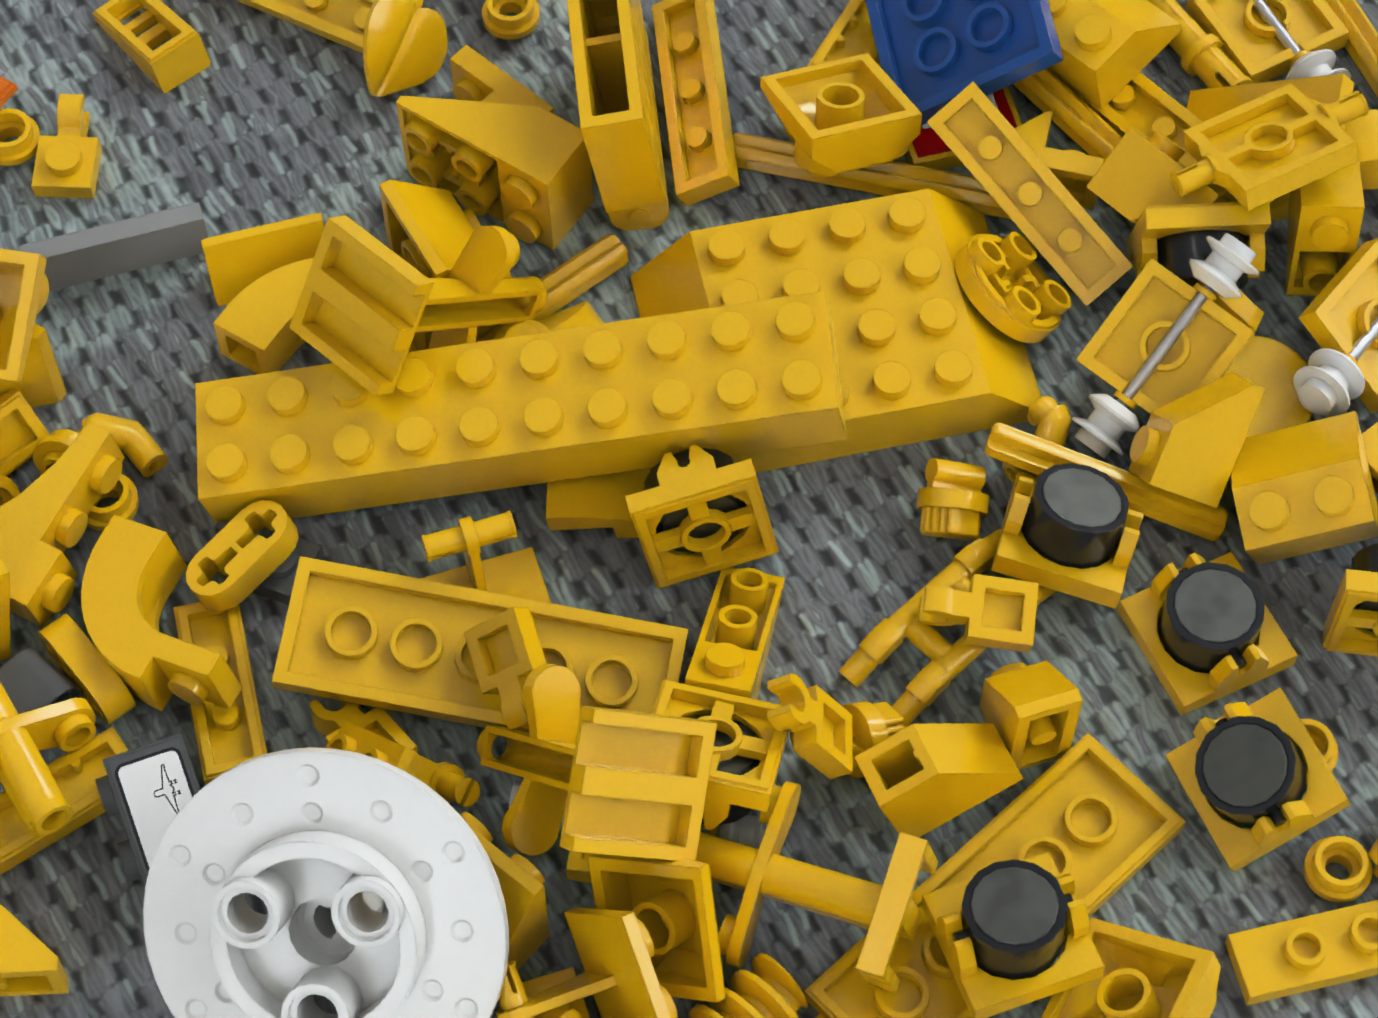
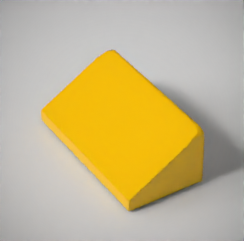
[201,213,324,306]

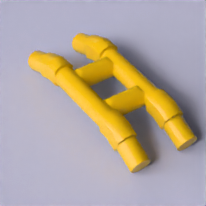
[839,529,1058,728]

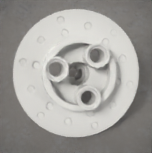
[143,747,509,1018]

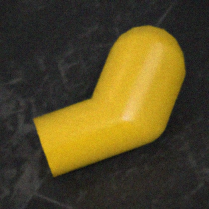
[1002,396,1072,482]
[77,412,168,477]

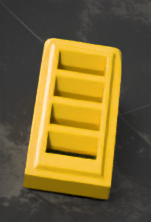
[92,0,211,94]

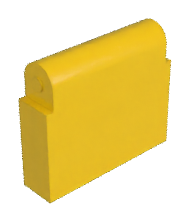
[567,0,670,231]

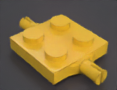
[1170,83,1369,211]

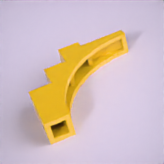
[0,422,125,628]

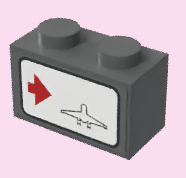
[95,733,200,886]

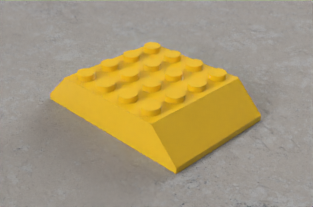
[630,188,1041,473]

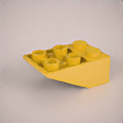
[396,96,594,250]

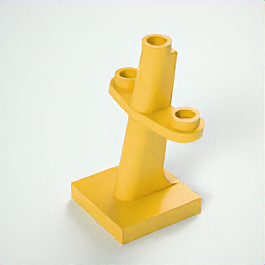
[289,215,547,397]
[0,559,96,835]
[477,664,717,861]
[696,781,938,993]

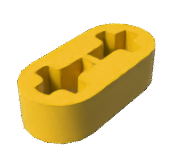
[186,500,299,611]
[37,614,136,725]

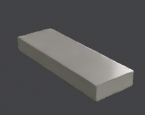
[18,202,208,291]

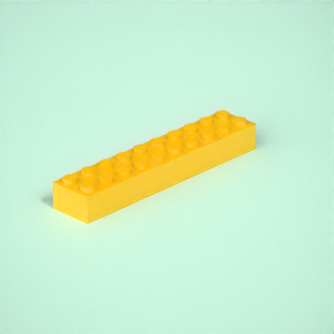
[195,291,847,524]

